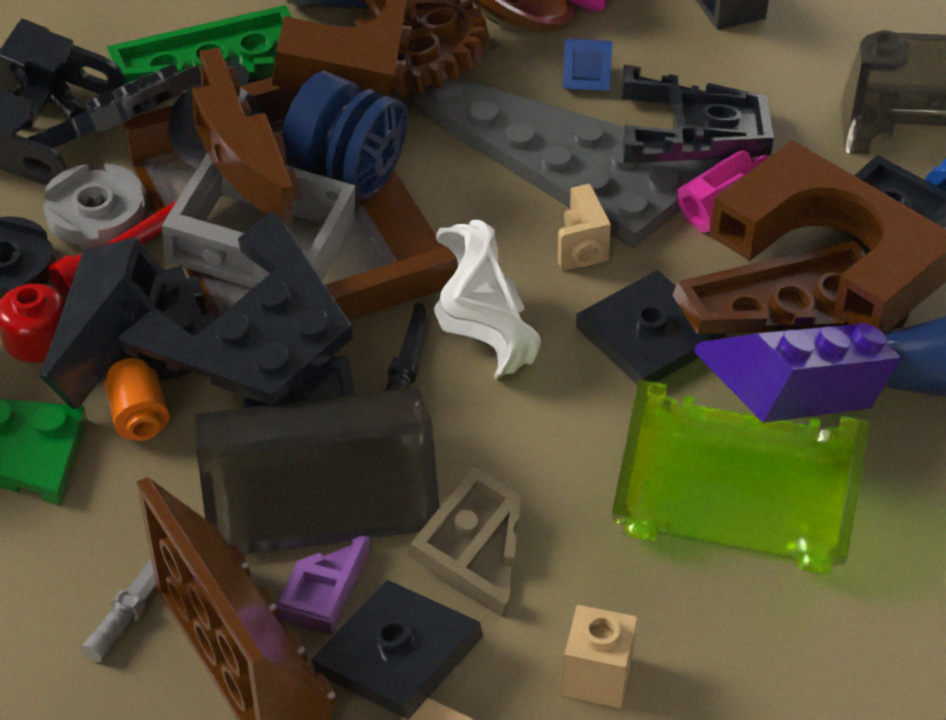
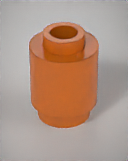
[104,358,169,441]

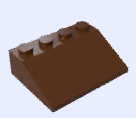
[136,477,337,720]

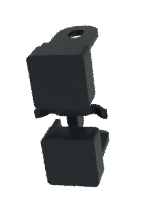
[0,18,125,185]

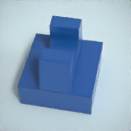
[562,39,612,91]

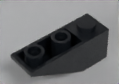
[40,237,166,409]

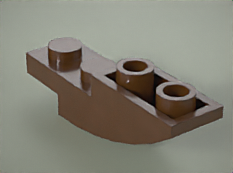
[192,48,300,224]

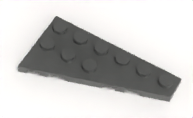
[415,78,726,248]

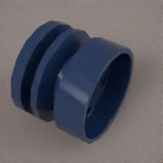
[282,71,408,200]

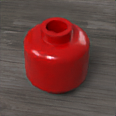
[0,284,65,363]

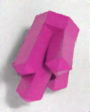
[678,150,769,233]

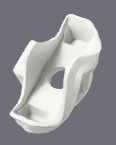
[434,220,541,380]

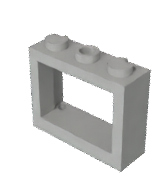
[162,154,355,288]

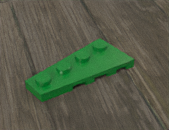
[0,399,88,506]

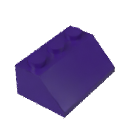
[694,323,902,423]

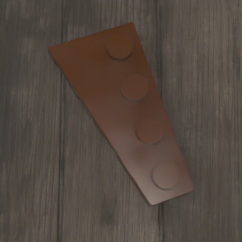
[673,240,909,334]

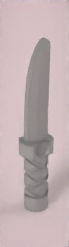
[81,558,157,663]

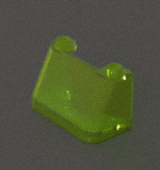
[612,380,870,574]

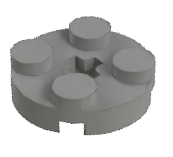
[43,163,147,251]

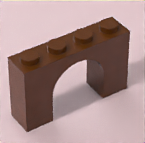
[271,0,416,97]
[710,140,946,334]

